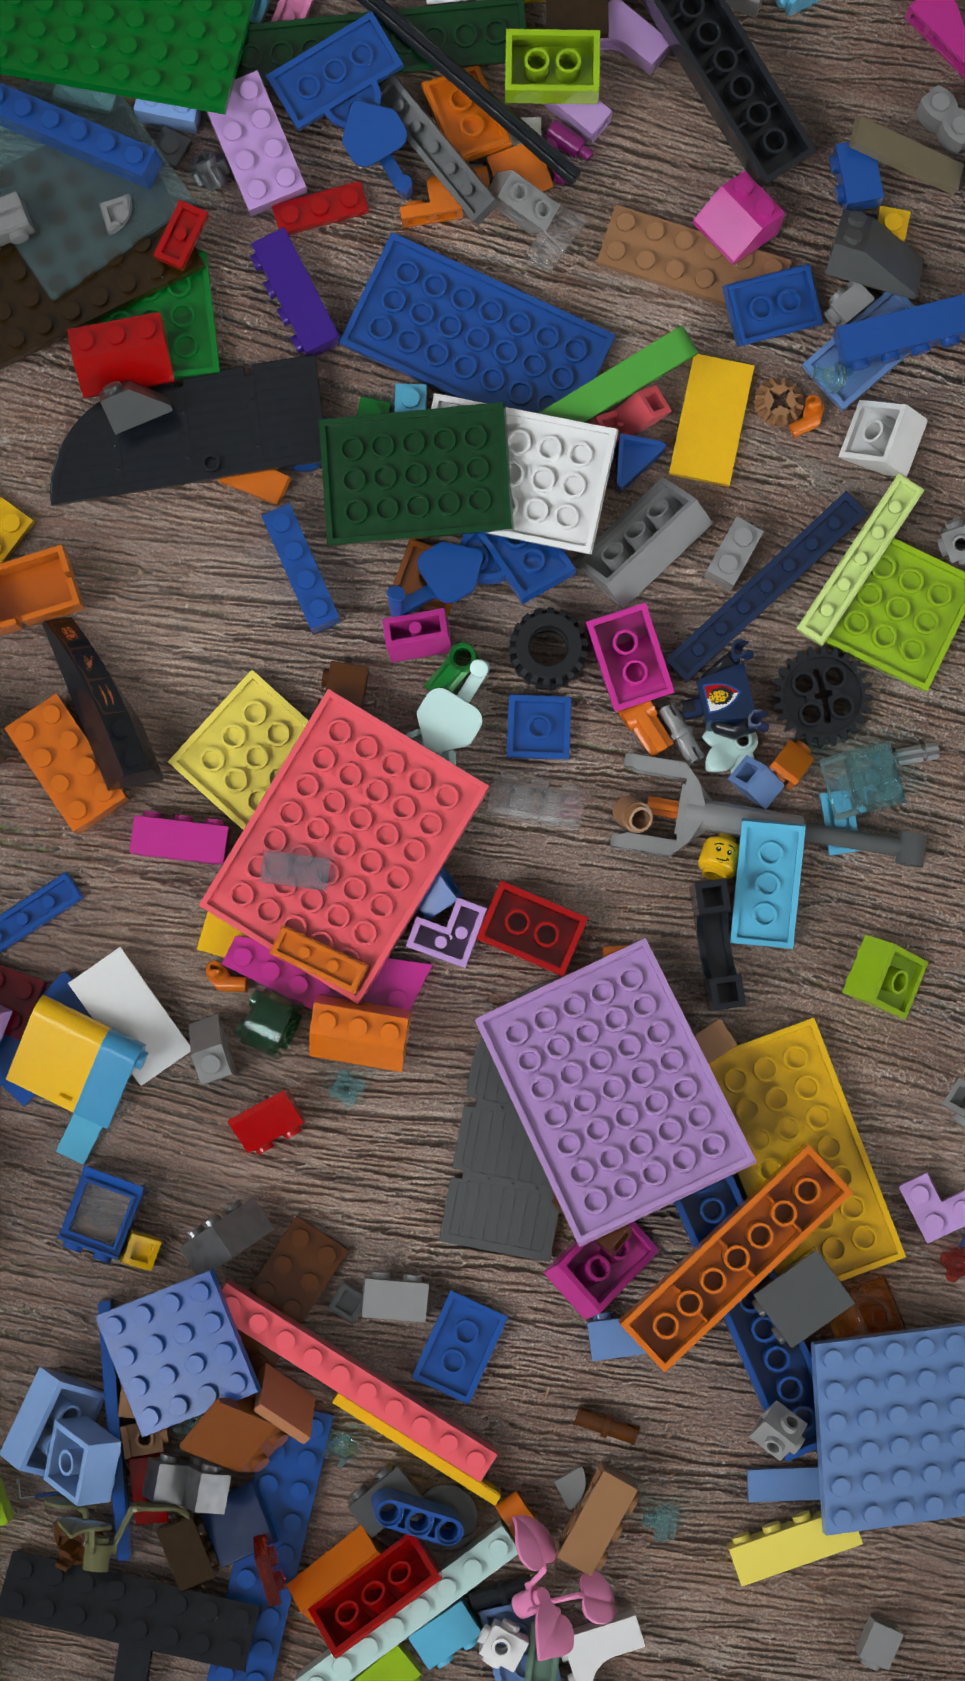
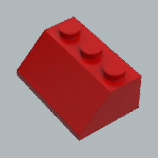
[67,312,175,399]

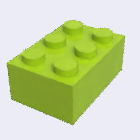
[505,29,600,104]

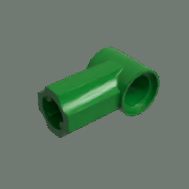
[424,643,480,694]

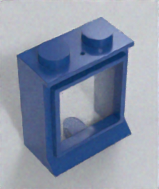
[57,1166,147,1264]

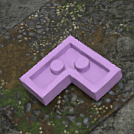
[898,1171,965,1244]

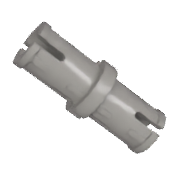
[658,702,705,766]

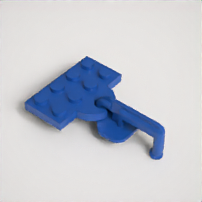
[265,11,413,201]
[387,533,576,617]

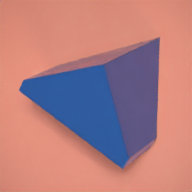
[615,433,666,494]

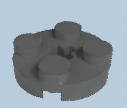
[414,1483,478,1550]

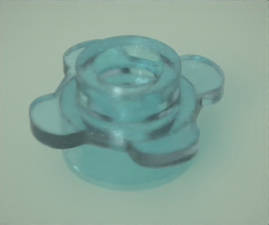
[328,1070,365,1107]

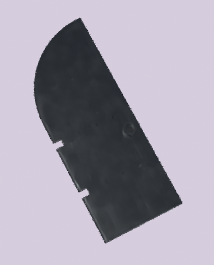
[50,354,324,506]

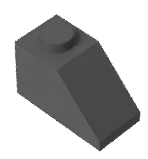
[99,381,173,435]

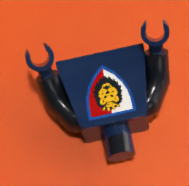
[681,639,769,740]

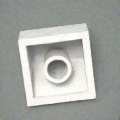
[838,400,928,477]

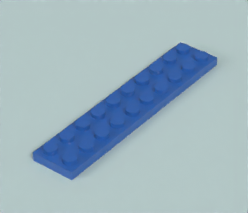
[207,1409,334,1681]

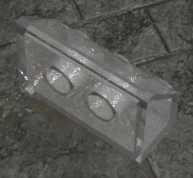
[487,773,586,833]

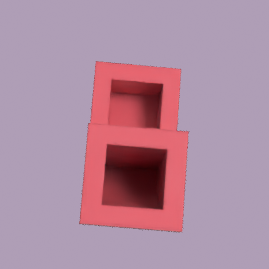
[588,385,672,447]

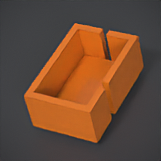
[0,544,86,636]

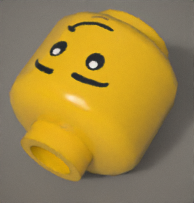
[698,833,739,880]

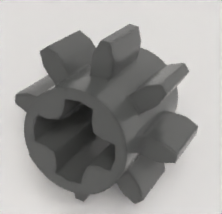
[190,151,230,190]

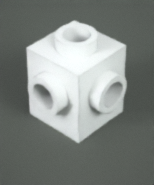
[477,1618,529,1673]

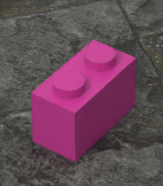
[382,608,452,663]

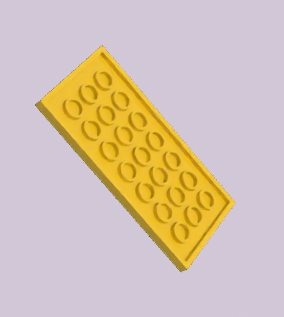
[709,1018,906,1282]

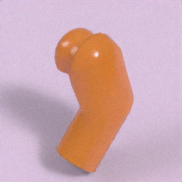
[205,960,249,992]

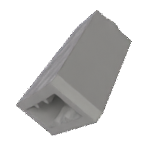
[189,1014,239,1085]

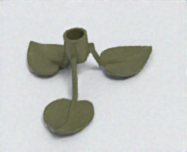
[43,1497,190,1572]

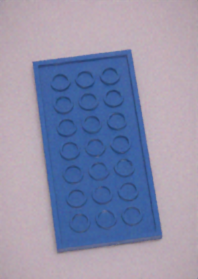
[339,232,616,413]

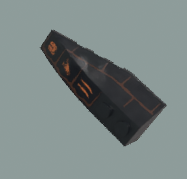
[42,617,164,791]

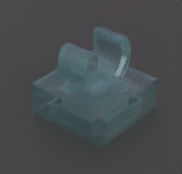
[642,1505,680,1543]

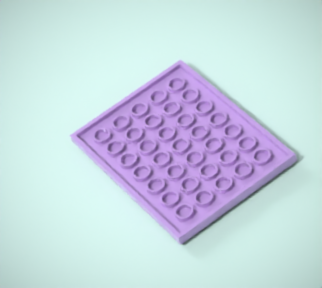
[474,938,757,1247]

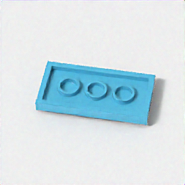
[730,818,806,949]

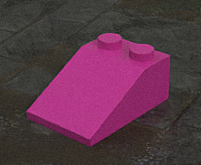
[584,602,675,712]
[543,1221,660,1320]

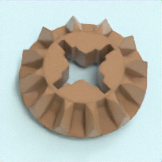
[754,377,804,427]

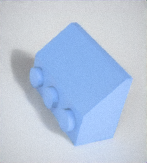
[0,1367,105,1476]

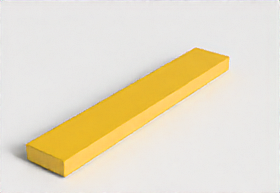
[332,1393,501,1506]

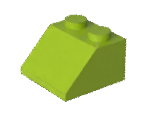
[842,934,929,1020]

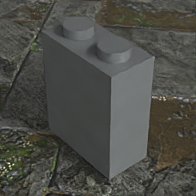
[751,1246,855,1348]

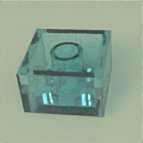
[819,742,906,821]

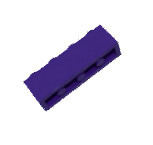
[249,227,340,357]

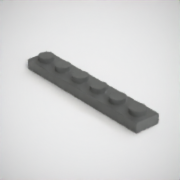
[379,74,501,225]

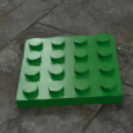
[91,251,220,380]

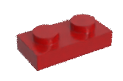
[153,199,209,271]

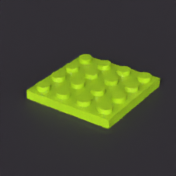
[824,538,965,693]

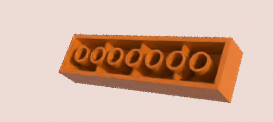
[618,1143,854,1372]

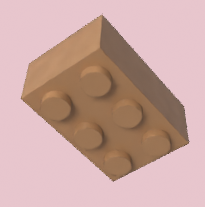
[555,1461,640,1576]

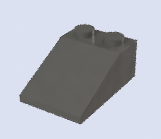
[825,209,924,300]

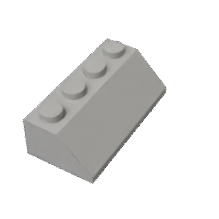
[574,477,713,608]

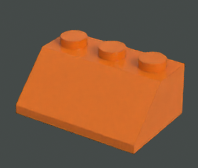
[309,994,413,1072]
[286,1525,385,1625]

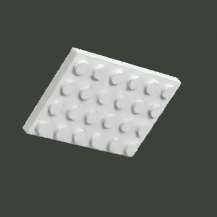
[431,393,619,555]

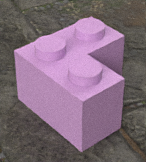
[406,898,487,969]

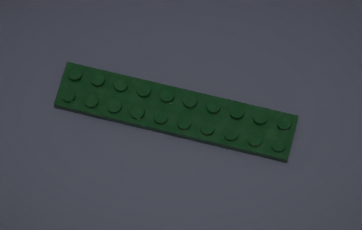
[235,0,526,88]

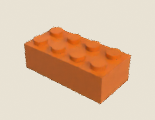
[4,693,131,835]

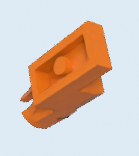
[400,164,490,228]

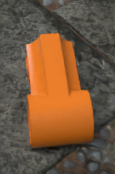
[618,701,674,757]

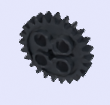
[770,645,873,748]

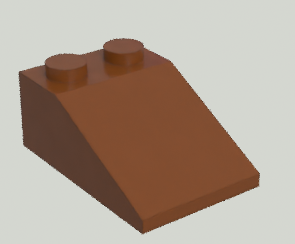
[179,1398,289,1472]

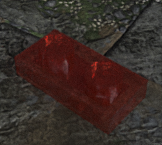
[253,1533,286,1607]

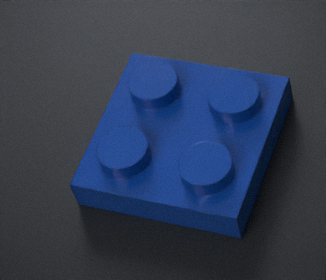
[506,695,571,760]

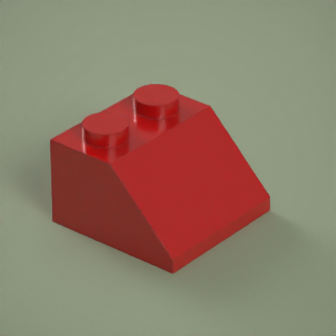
[227,1089,306,1155]

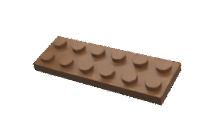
[596,204,792,307]

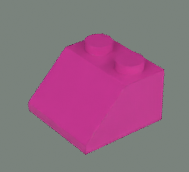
[692,170,785,265]

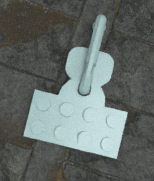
[406,659,490,765]

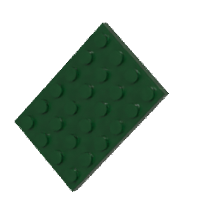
[319,402,514,546]

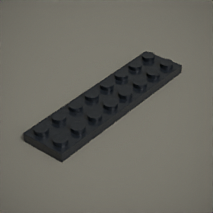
[0,1550,261,1673]

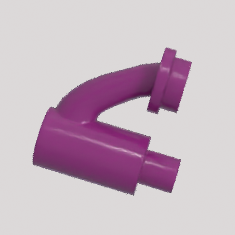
[544,120,594,186]

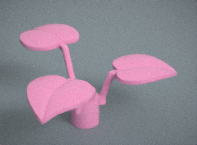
[512,1515,617,1661]

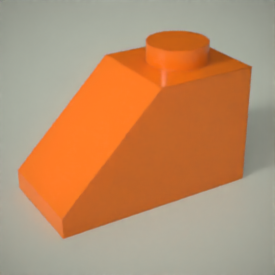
[768,740,815,791]

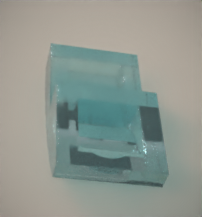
[260,851,331,891]

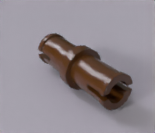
[574,1405,640,1445]

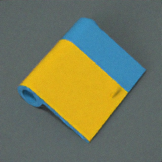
[6,995,149,1129]

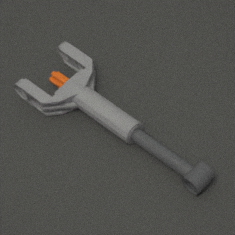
[610,753,928,868]

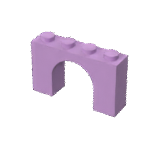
[543,0,671,144]

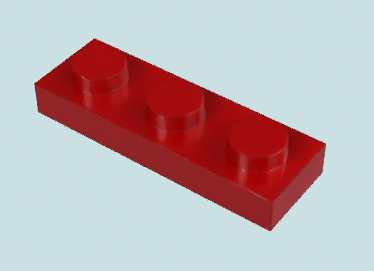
[272,181,369,236]

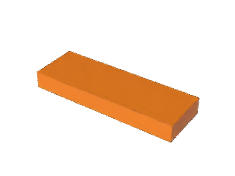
[269,925,369,994]

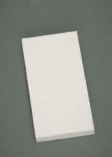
[68,946,191,1086]

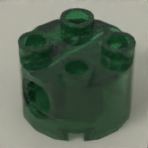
[235,987,304,1060]

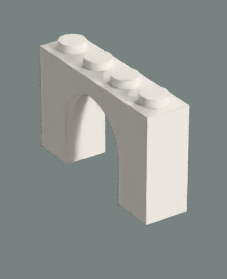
[561,1609,645,1681]

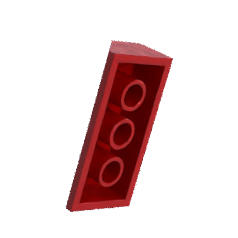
[308,1534,442,1659]

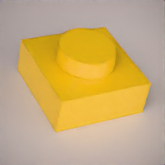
[877,205,911,242]
[120,1230,162,1271]

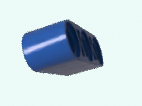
[371,1488,464,1546]

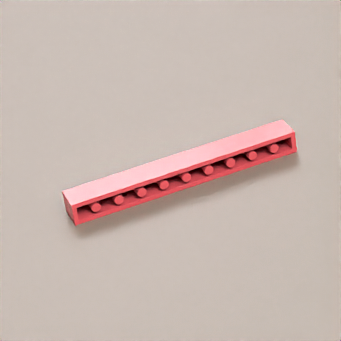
[221,1278,498,1482]

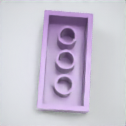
[206,71,307,217]

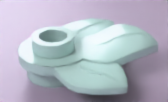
[702,731,758,774]

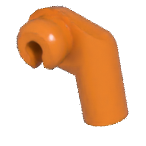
[788,394,824,438]

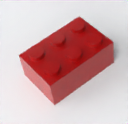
[476,881,588,977]

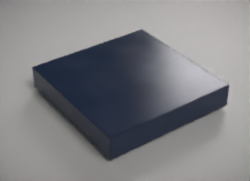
[201,1481,279,1568]

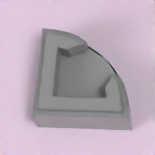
[99,194,132,235]
[554,1465,586,1510]

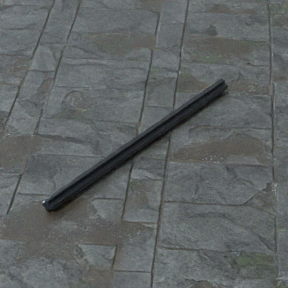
[357,0,581,185]

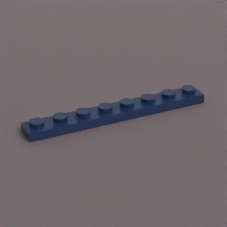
[665,491,867,683]

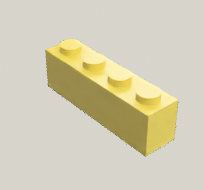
[726,1510,863,1586]

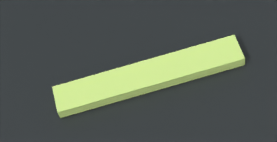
[795,473,925,647]

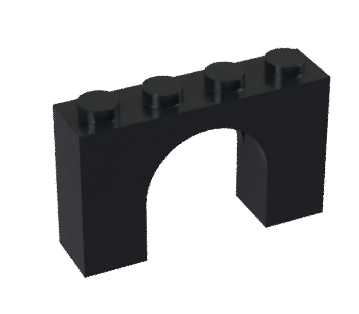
[689,878,746,1011]

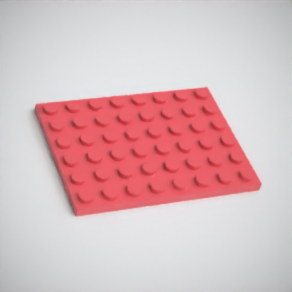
[199,689,491,1004]

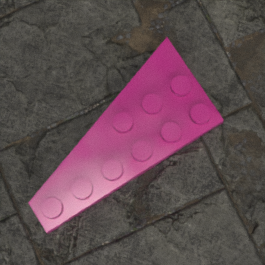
[222,936,432,1010]

